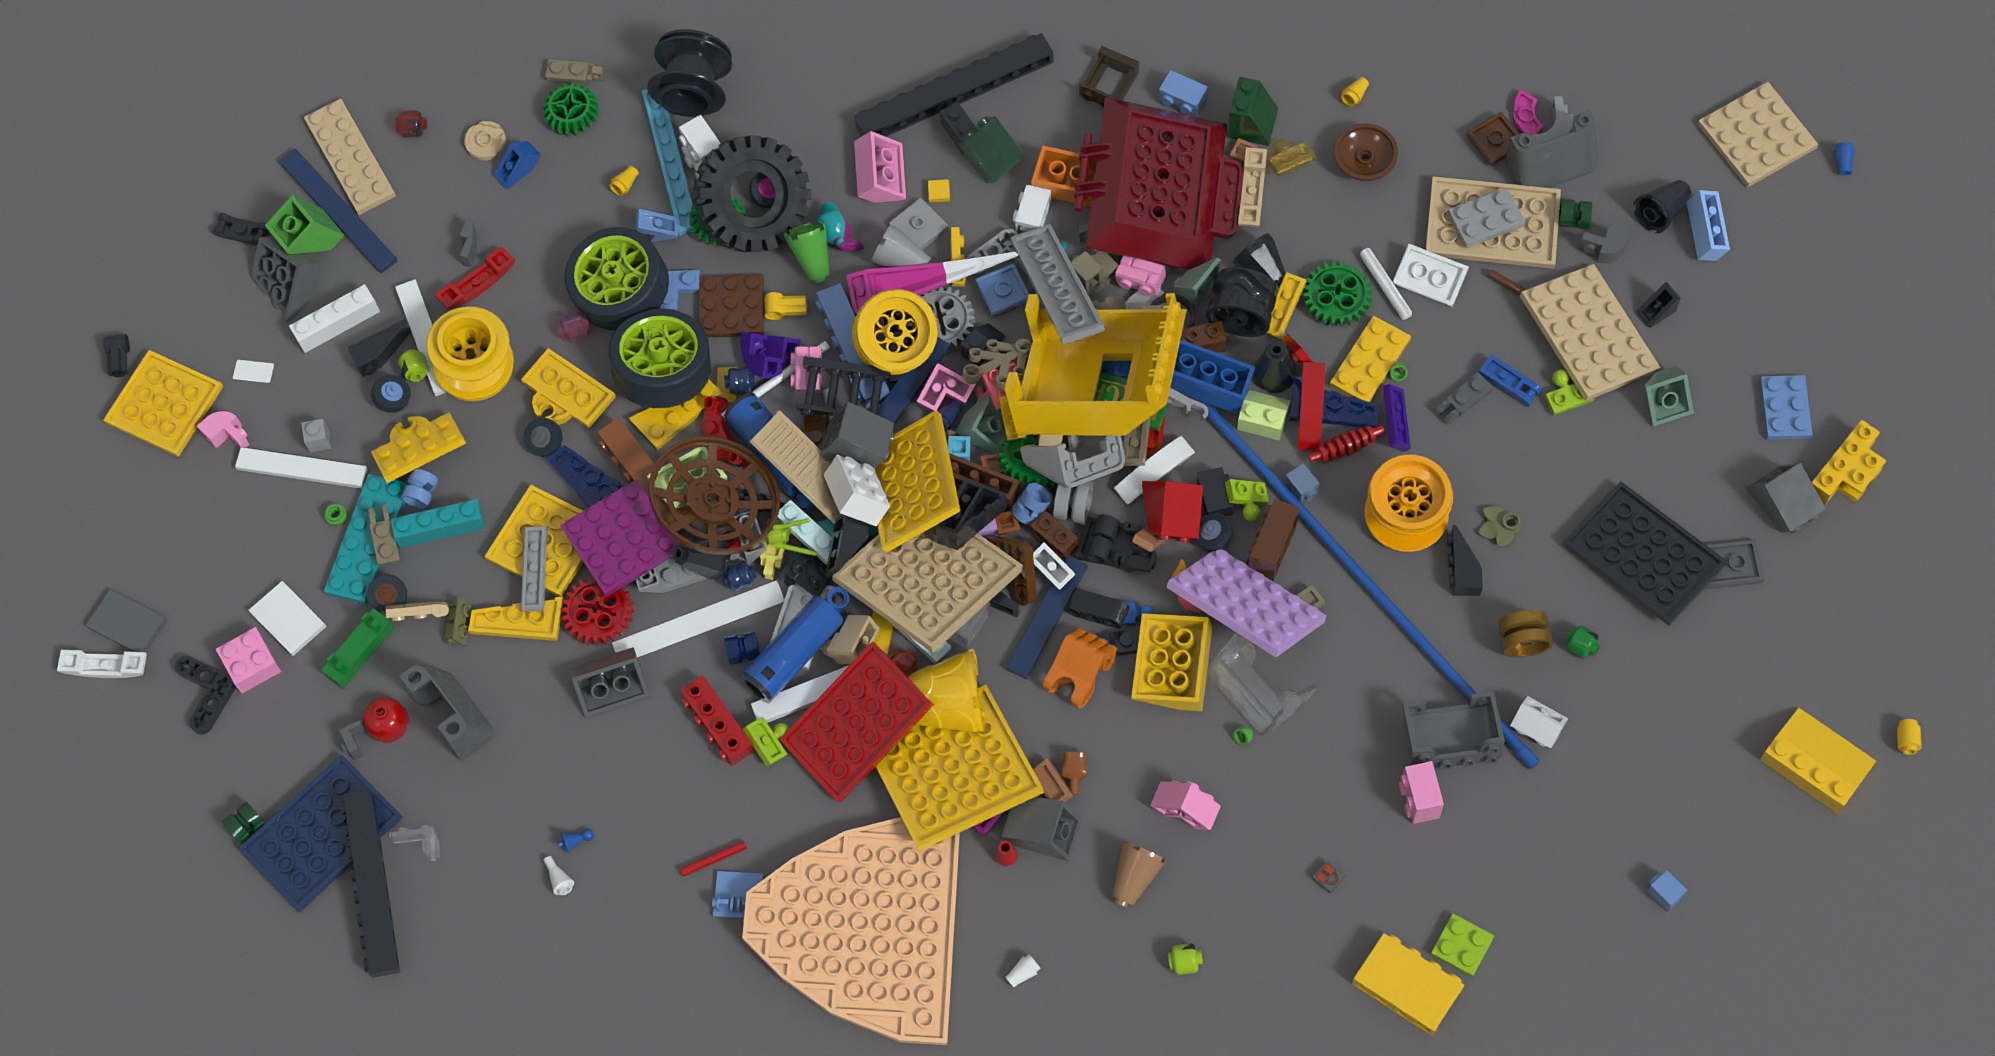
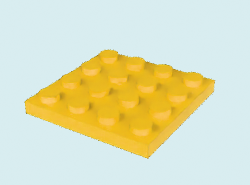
[103,350,224,457]
[484,485,583,597]

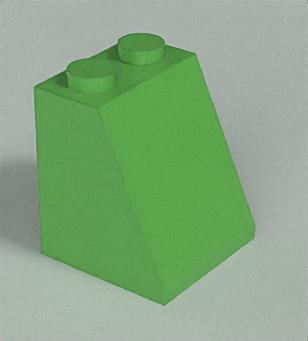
[265,195,344,254]

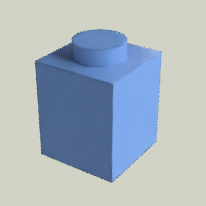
[1647,870,1688,912]

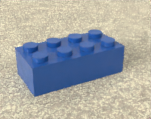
[1170,339,1255,414]

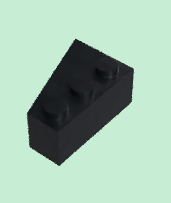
[936,478,1006,550]

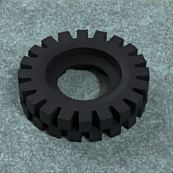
[693,135,811,253]

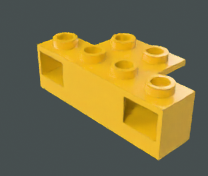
[1812,420,1886,506]

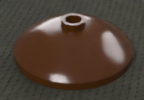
[1334,123,1398,181]

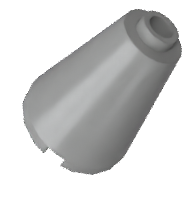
[871,225,932,268]

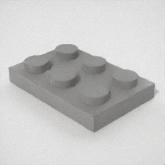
[1448,188,1525,248]

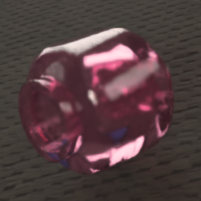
[557,312,591,343]

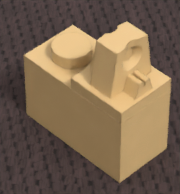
[820,615,880,664]

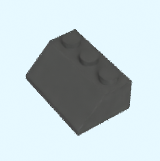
[569,647,650,718]

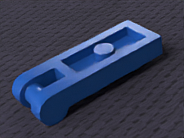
[1479,354,1541,407]

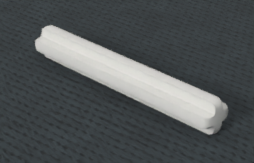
[1360,248,1412,320]

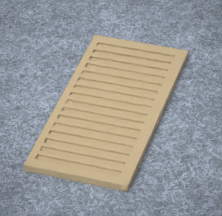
[750,410,842,524]

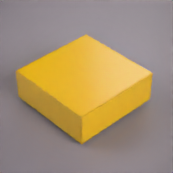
[928,179,950,203]

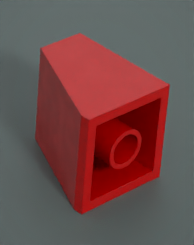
[1142,481,1203,543]

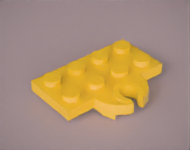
[521,348,616,429]
[371,412,466,483]

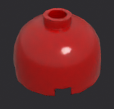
[362,697,409,743]

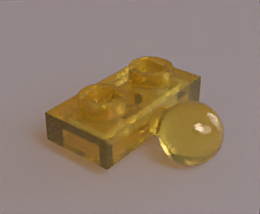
[1268,139,1316,177]

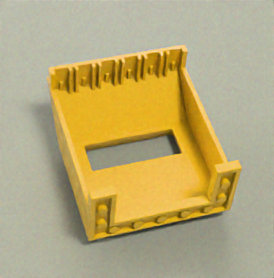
[1004,293,1187,436]

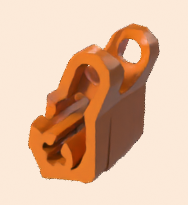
[1043,628,1117,708]

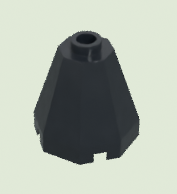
[1233,233,1286,286]
[673,532,731,579]

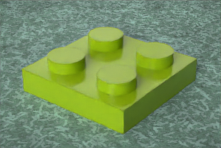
[1431,914,1495,978]

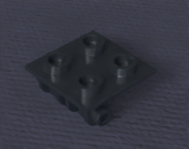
[782,543,832,596]

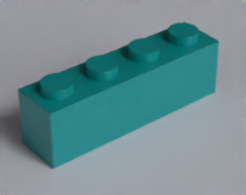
[391,499,486,549]

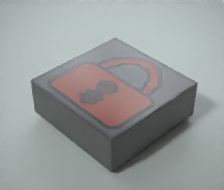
[1312,860,1345,893]

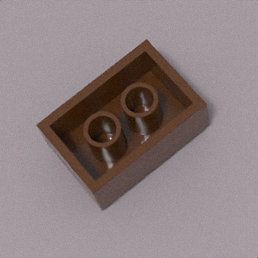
[1246,499,1300,582]

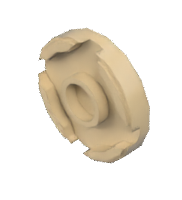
[464,121,507,161]

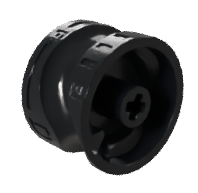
[1206,267,1279,337]

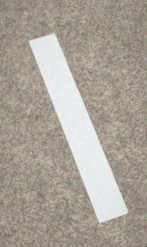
[612,580,785,657]

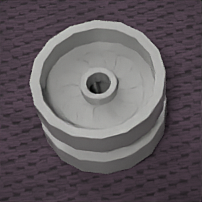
[1053,480,1094,525]

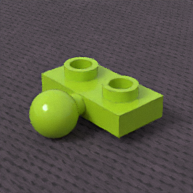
[1544,369,1595,416]
[1225,479,1269,522]
[742,717,790,767]

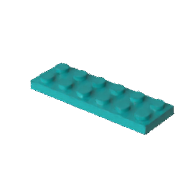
[323,474,409,605]

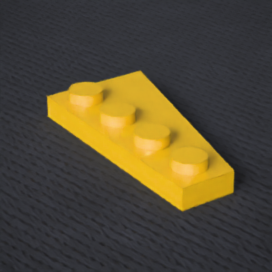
[629,379,723,451]
[468,596,564,641]

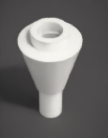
[543,856,574,895]

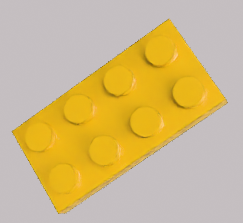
[1330,316,1411,406]

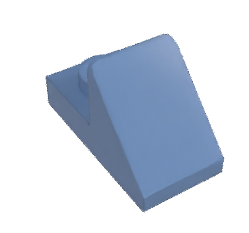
[635,209,679,242]

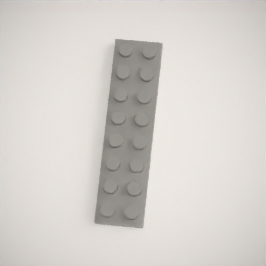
[1010,224,1105,345]

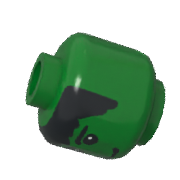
[1565,625,1601,659]

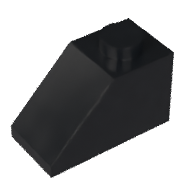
[960,323,1005,367]

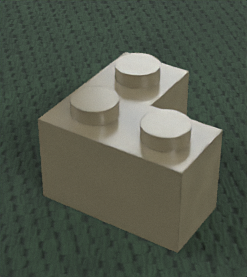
[1070,251,1119,298]

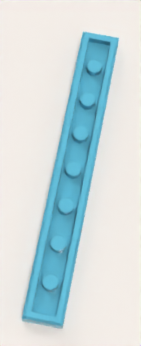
[642,89,693,235]

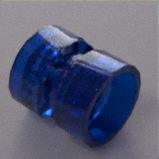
[724,630,760,665]

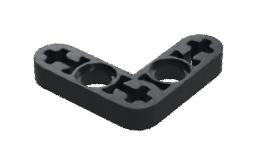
[175,656,236,735]

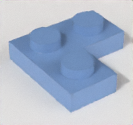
[659,270,701,311]

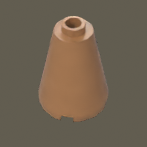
[1112,840,1166,908]

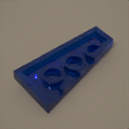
[548,445,624,507]

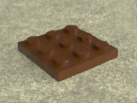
[699,274,764,338]

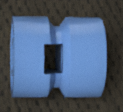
[401,469,439,509]
[1012,483,1052,525]

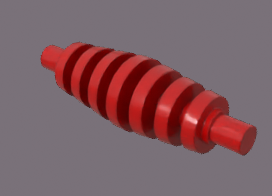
[1307,425,1385,463]

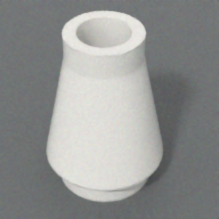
[1005,954,1041,987]

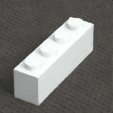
[289,284,380,353]

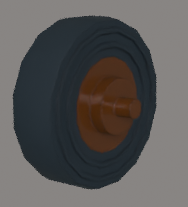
[367,574,407,613]

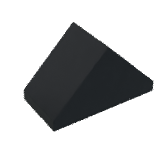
[1636,282,1681,328]

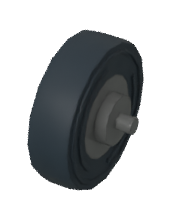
[523,418,563,457]

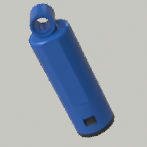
[724,393,815,508]
[740,587,849,703]

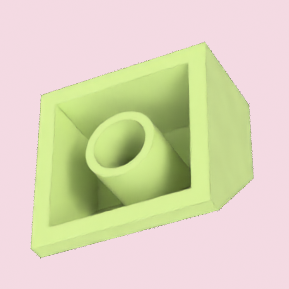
[1237,390,1291,441]

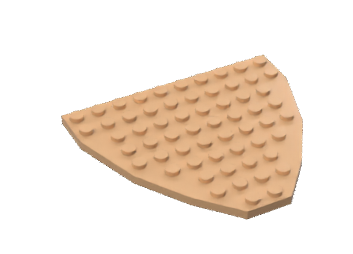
[742,817,960,1045]

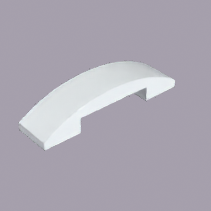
[1114,436,1195,506]
[57,650,147,678]

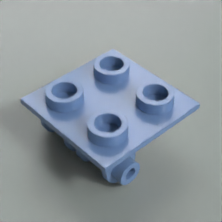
[712,871,763,918]

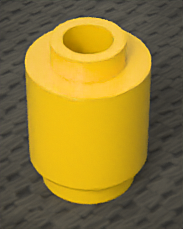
[1897,719,1922,755]

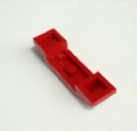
[434,246,515,310]
[1298,362,1325,451]

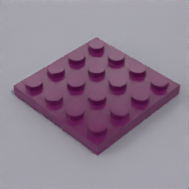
[560,480,678,597]

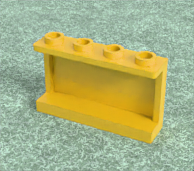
[1352,933,1464,1036]

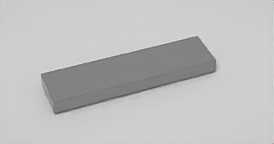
[521,526,548,612]

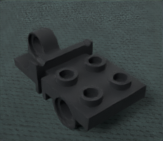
[1076,514,1157,573]

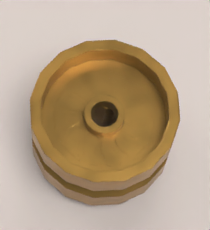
[1498,610,1553,658]

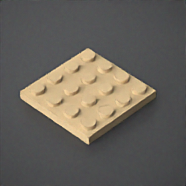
[1697,82,1818,188]

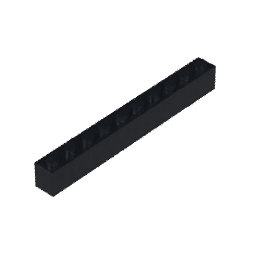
[854,33,1054,137]

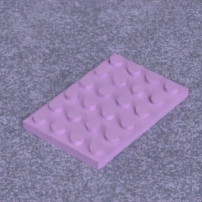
[1166,549,1327,657]

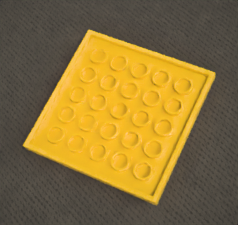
[876,685,1044,851]

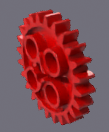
[561,577,634,647]

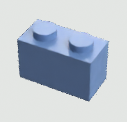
[1159,70,1208,117]

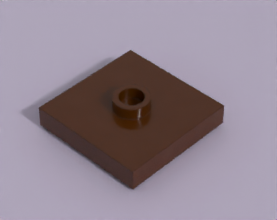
[1466,112,1519,166]

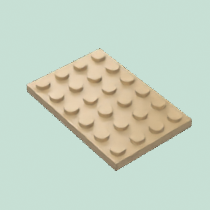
[1426,176,1561,269]
[1520,264,1661,401]

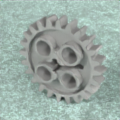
[906,286,975,353]

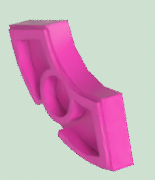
[1513,89,1544,136]

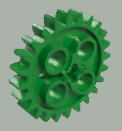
[1302,261,1373,327]
[998,434,1055,488]

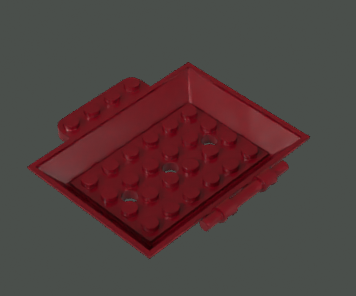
[1074,97,1244,270]

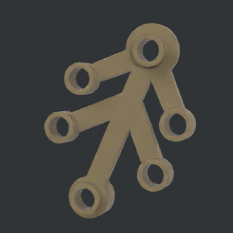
[963,339,1032,389]

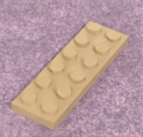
[304,99,396,215]

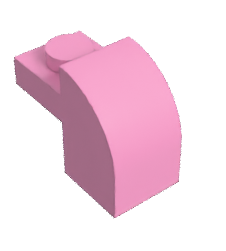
[197,411,250,448]

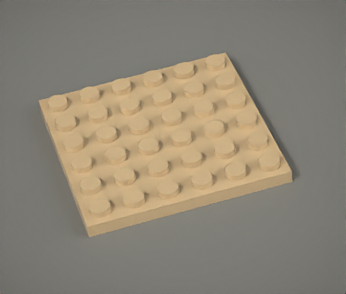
[832,524,1023,653]

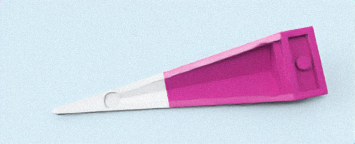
[846,252,1018,316]

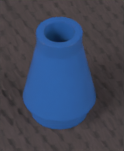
[1833,142,1855,175]

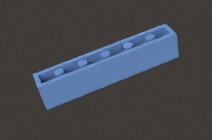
[815,283,889,409]

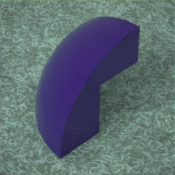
[740,332,801,378]

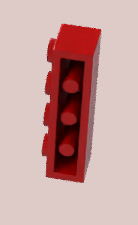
[680,675,755,766]

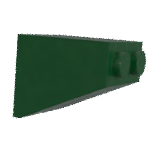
[1228,76,1278,146]

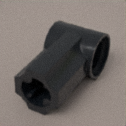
[103,334,130,378]

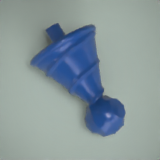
[557,829,594,854]

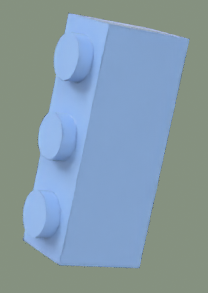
[1686,190,1730,261]

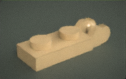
[385,601,450,621]

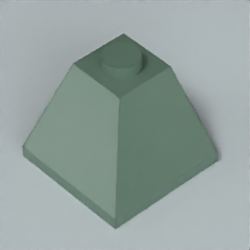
[1173,257,1221,310]
[1644,366,1694,427]
[956,394,1006,453]

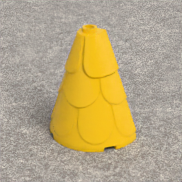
[908,649,984,732]

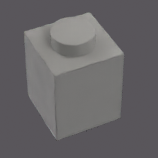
[302,419,332,453]

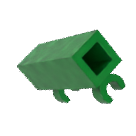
[321,608,394,689]

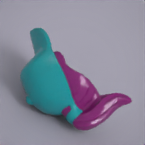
[815,202,864,252]

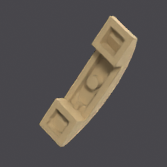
[1238,147,1267,227]

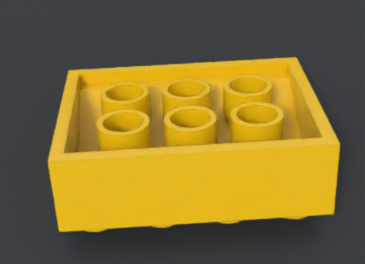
[1131,614,1212,712]
[1760,708,1876,814]

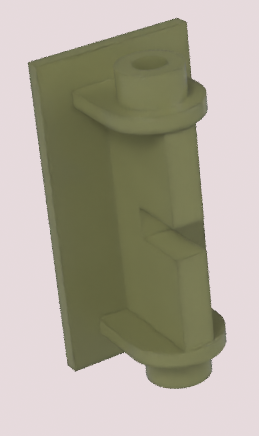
[445,597,472,646]

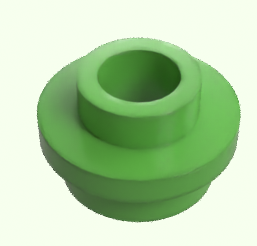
[324,504,347,525]

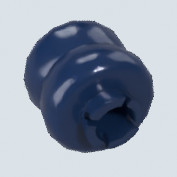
[724,367,755,395]
[723,560,757,592]

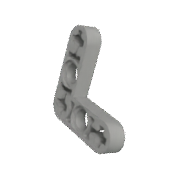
[967,229,1028,276]

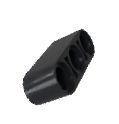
[1064,588,1130,629]

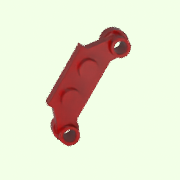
[700,396,750,468]

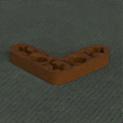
[985,535,1036,606]

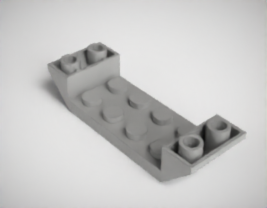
[635,511,767,593]

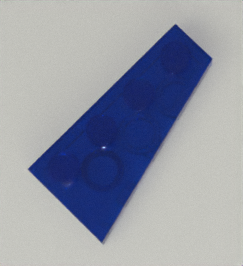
[1289,378,1379,428]

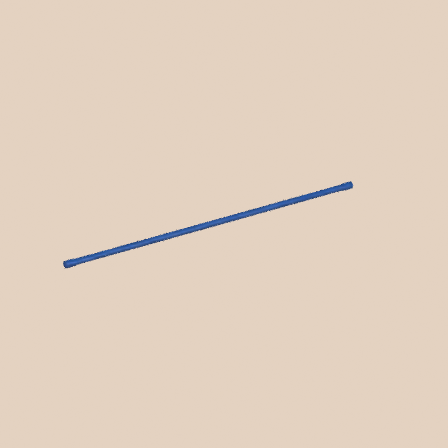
[1188,396,1540,770]

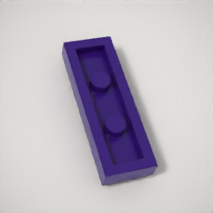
[1383,384,1411,452]

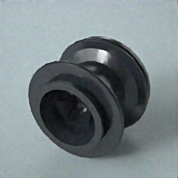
[647,29,733,117]

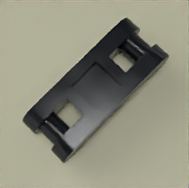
[212,213,269,246]

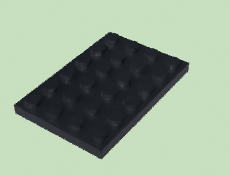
[1563,481,1727,626]

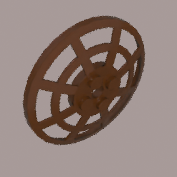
[648,436,780,555]

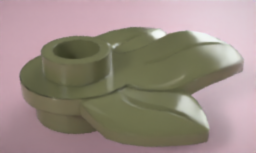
[1479,506,1522,547]

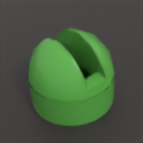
[1390,362,1408,381]
[1233,726,1253,746]

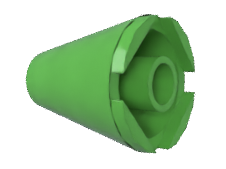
[784,221,830,283]

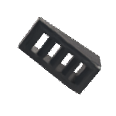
[986,591,1020,617]

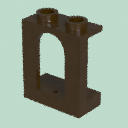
[1079,46,1139,108]

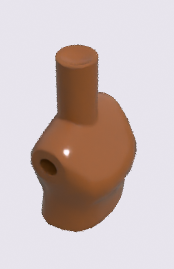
[1062,752,1087,794]

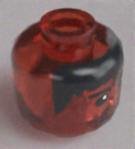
[395,110,427,138]

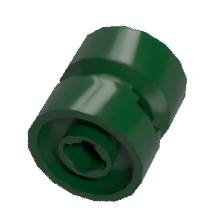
[1558,199,1592,229]
[221,801,265,844]

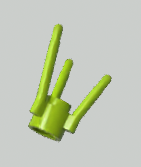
[768,518,818,556]

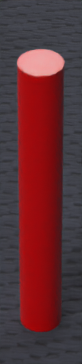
[680,840,747,877]

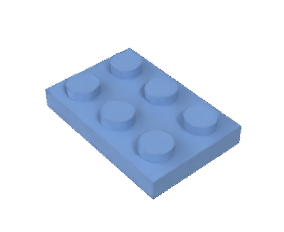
[1760,375,1813,440]

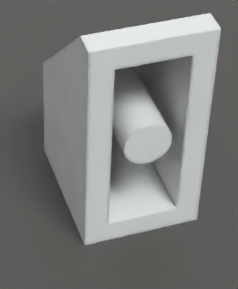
[1033,543,1075,590]

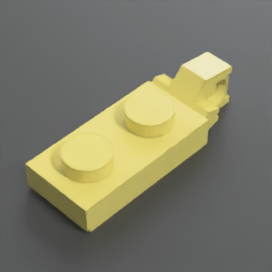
[760,519,787,580]

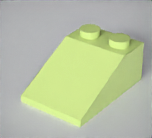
[647,447,727,509]

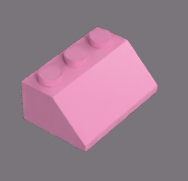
[854,131,906,203]

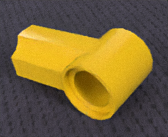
[764,292,807,320]

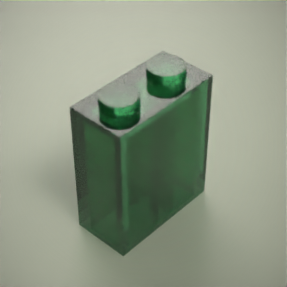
[958,116,1025,183]

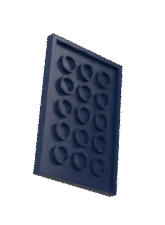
[238,755,403,913]

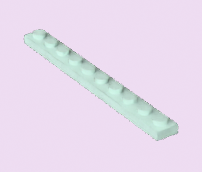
[777,500,952,664]

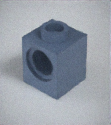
[1285,463,1319,503]

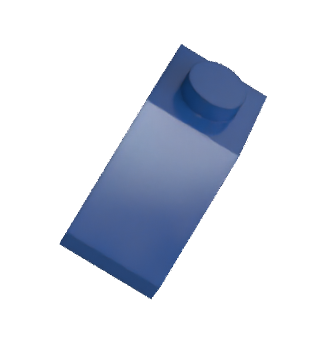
[494,141,541,189]

